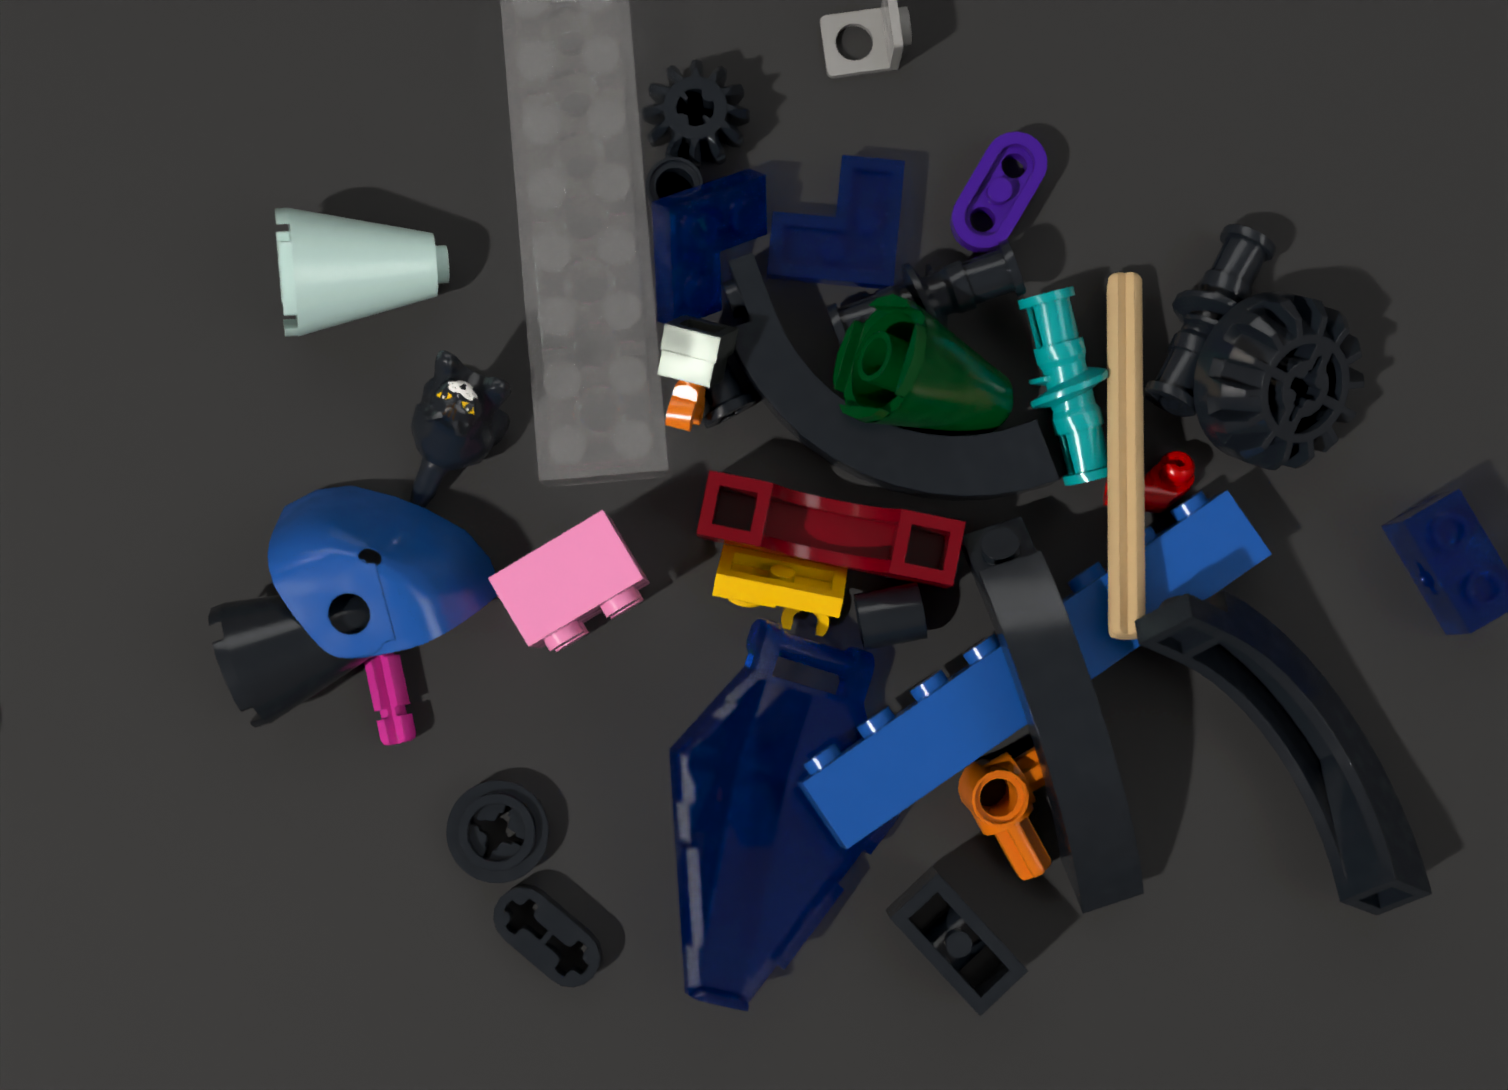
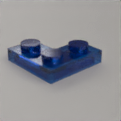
[767,155,905,289]
[652,169,767,324]

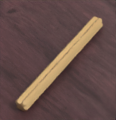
[1107,272,1146,640]

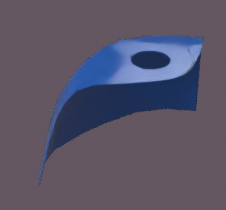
[267,485,498,659]

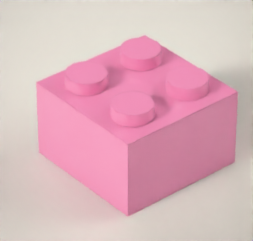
[488,510,650,652]

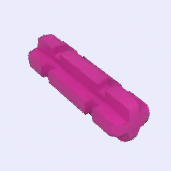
[364,652,416,746]

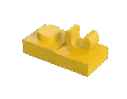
[712,544,848,636]

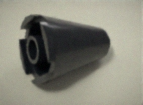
[208,593,372,728]

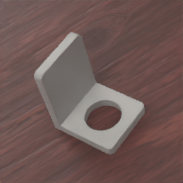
[820,0,912,78]

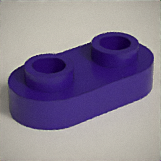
[950,131,1047,253]

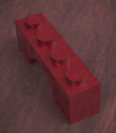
[696,470,966,589]

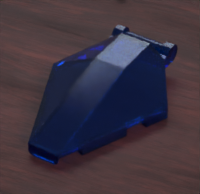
[669,618,900,1011]

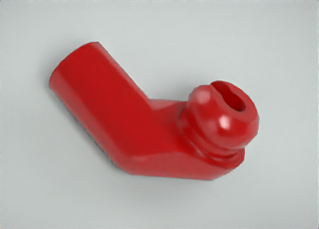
[1103,451,1195,513]

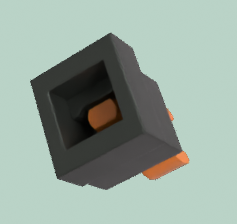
[657,315,739,432]

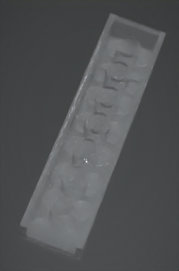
[500,0,672,487]

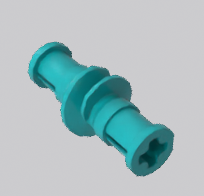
[1017,286,1108,486]

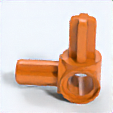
[958,747,1051,880]

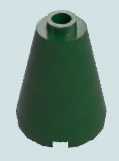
[833,294,1013,434]

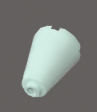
[275,208,450,337]

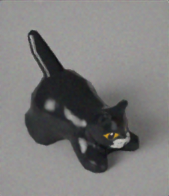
[410,350,511,508]

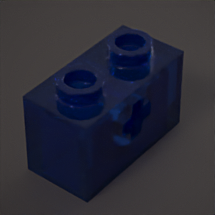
[1381,489,1508,635]

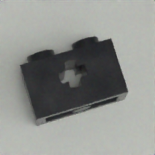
[885,866,1028,1016]

